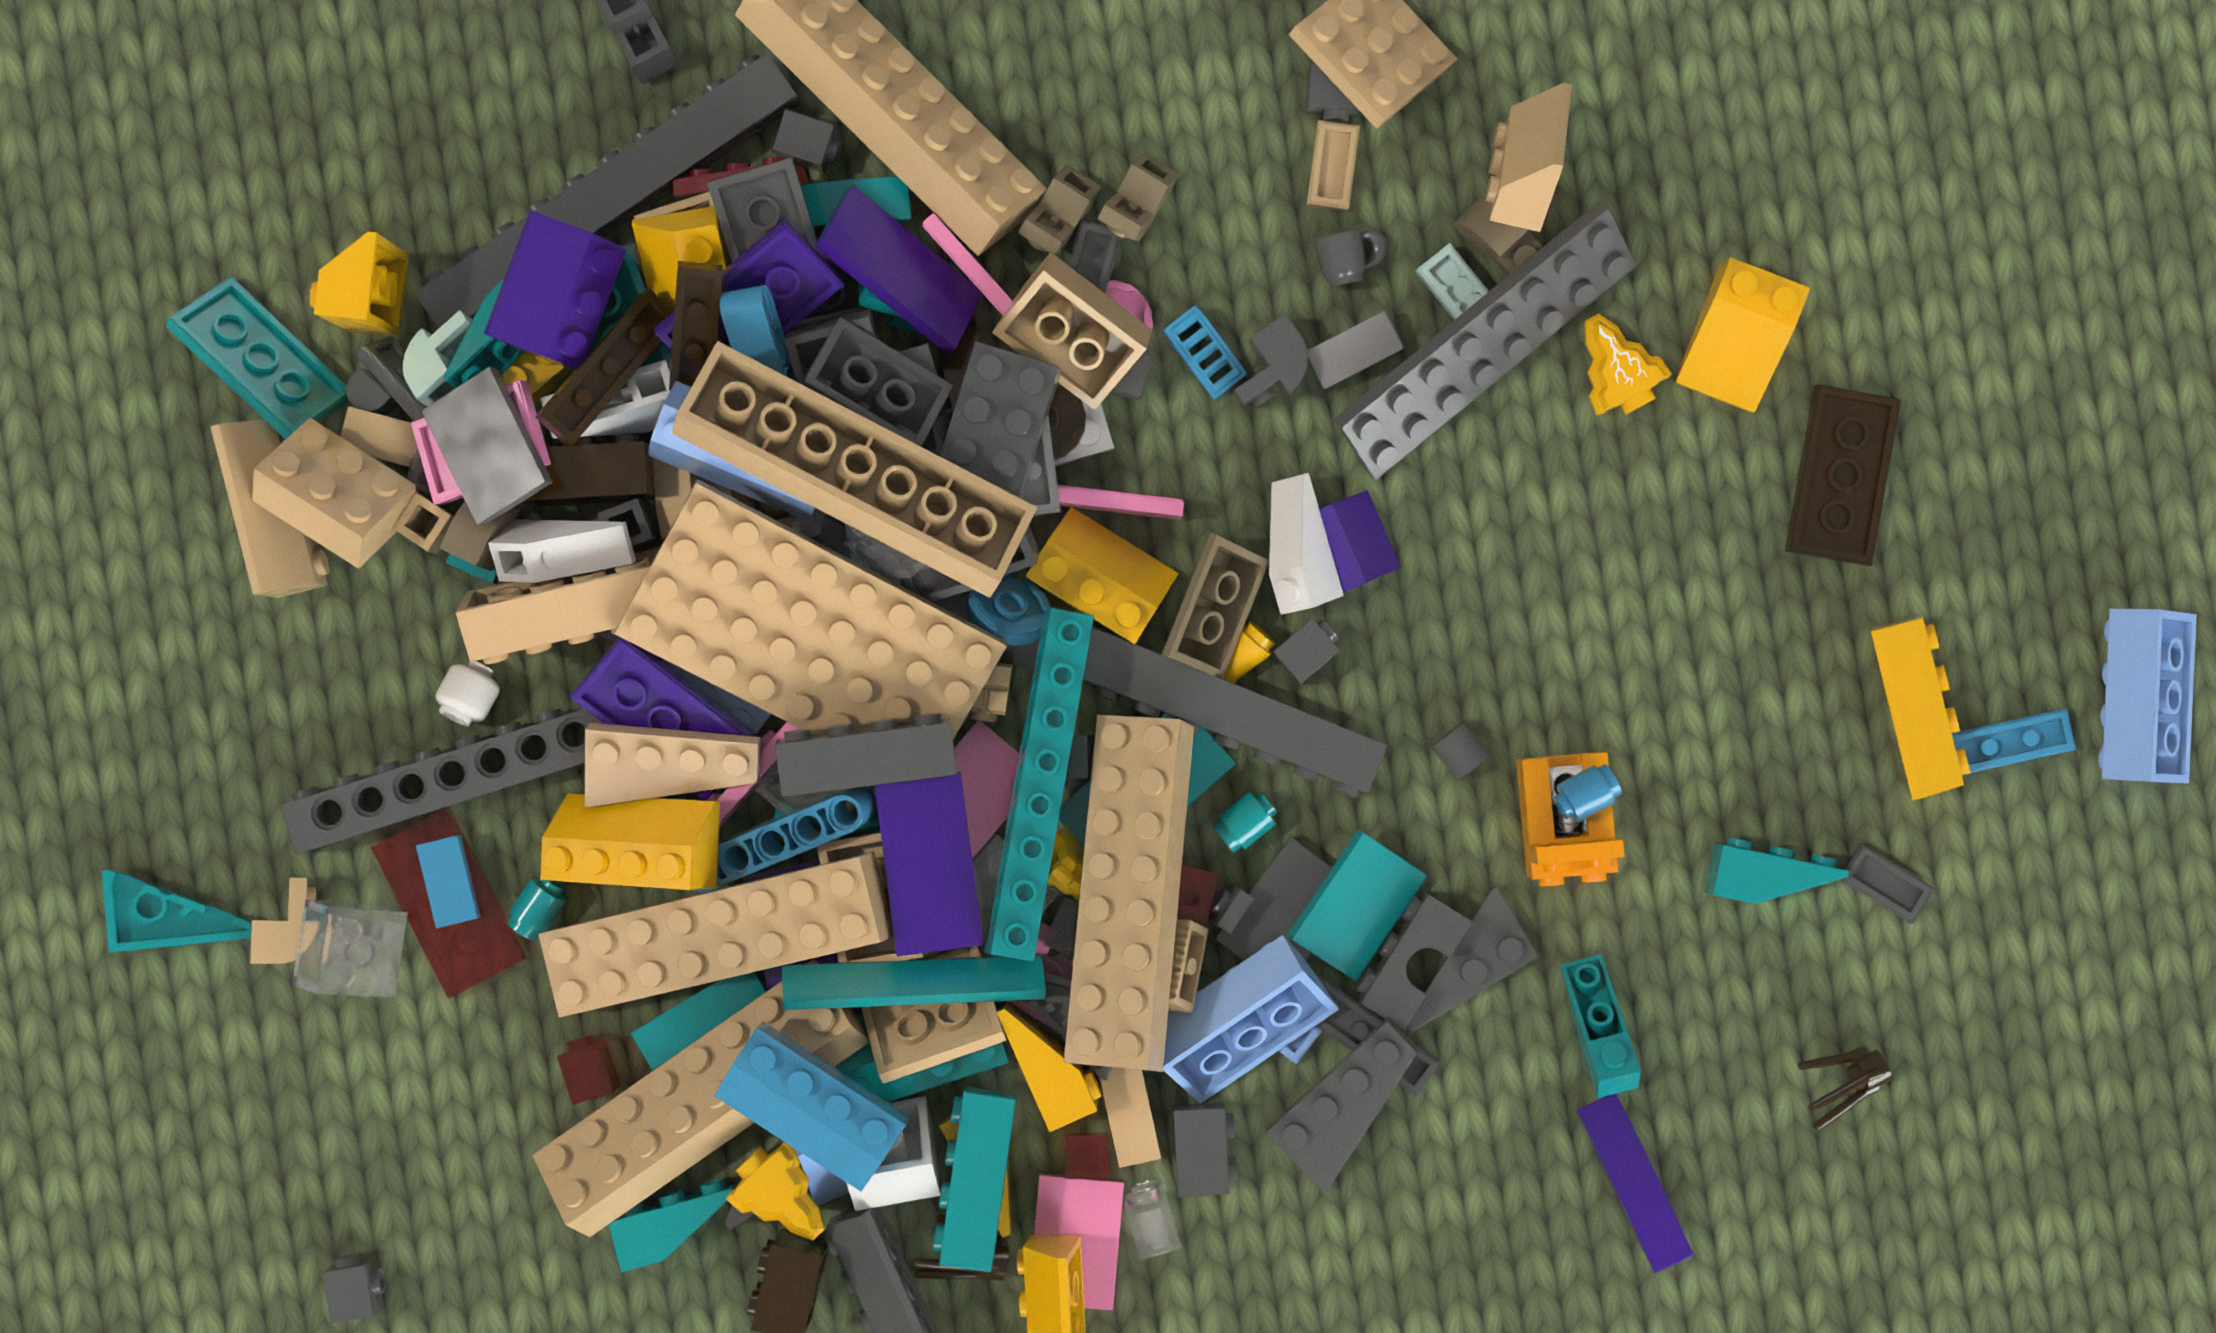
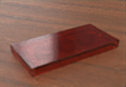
[371,808,527,999]

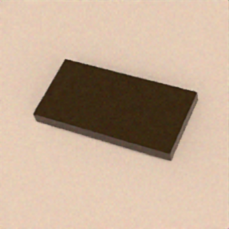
[1785,384,1901,567]

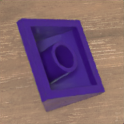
[1319,490,1401,593]

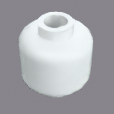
[435,661,500,727]

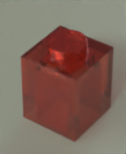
[557,1034,621,1105]

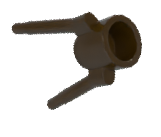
[1798,1047,1892,1130]
[912,1214,1009,1281]

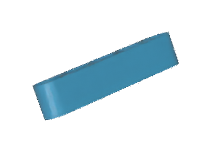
[720,285,796,381]
[693,786,877,893]

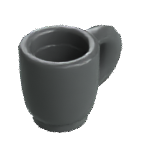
[1314,229,1387,287]

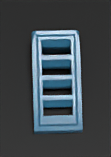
[1162,305,1247,401]

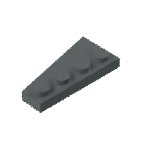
[1266,1017,1418,1194]

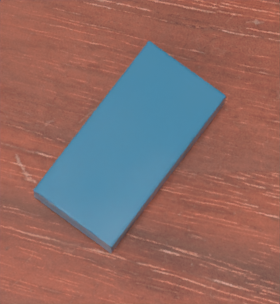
[416,835,481,929]

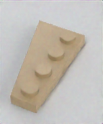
[585,723,761,807]

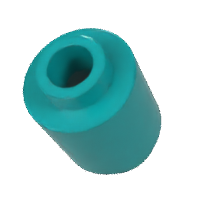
[1213,792,1277,853]
[507,876,568,940]

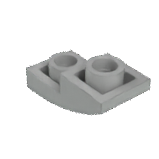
[1307,310,1405,389]

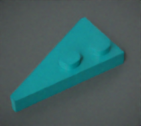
[102,869,252,953]

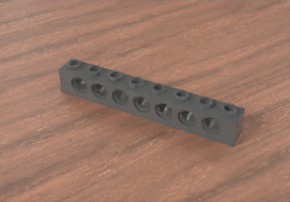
[281,703,603,854]

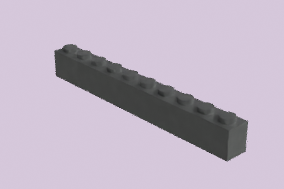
[414,52,801,329]

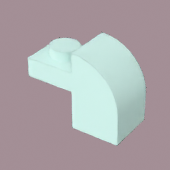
[403,310,473,407]

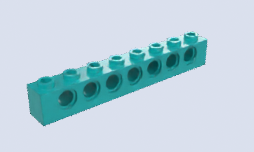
[984,608,1094,962]

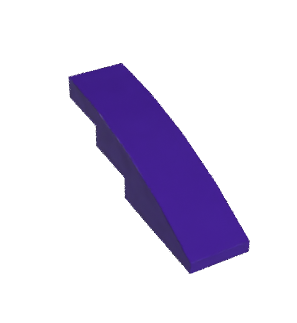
[1577,1094,1694,1274]

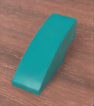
[801,177,911,232]
[630,971,768,1070]

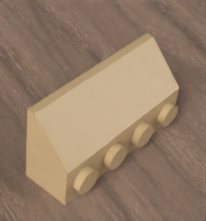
[210,419,330,598]

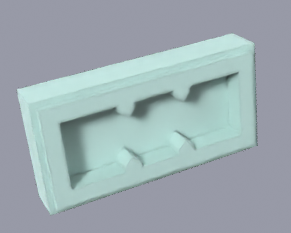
[1415,243,1489,320]

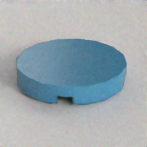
[967,573,1051,646]

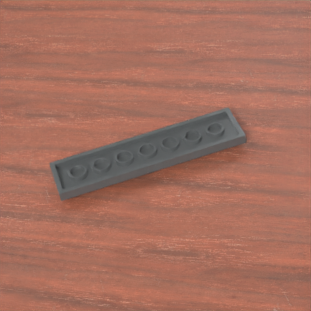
[1333,201,1637,480]

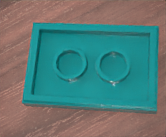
[1287,829,1427,981]

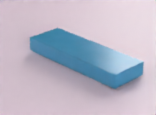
[1952,708,2076,774]

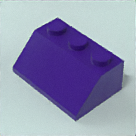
[483,211,627,370]

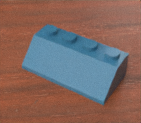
[714,1021,910,1192]

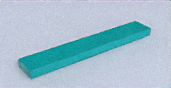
[782,955,1046,1010]

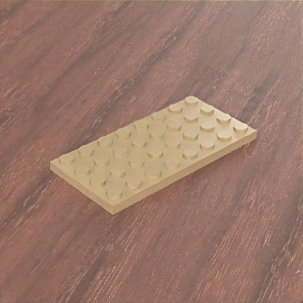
[614,479,1007,739]

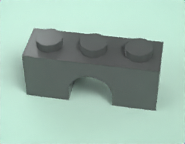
[1356,892,1472,1031]

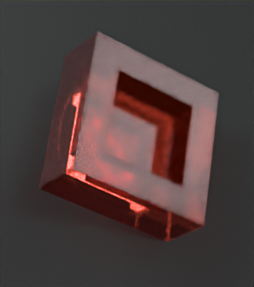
[1065,1133,1109,1179]

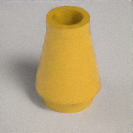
[1223,621,1276,684]

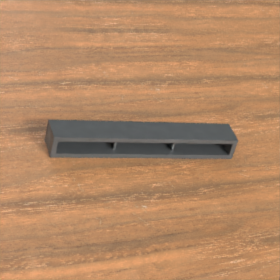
[1083,627,1388,798]

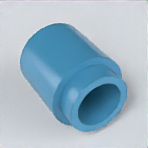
[1554,764,1622,823]

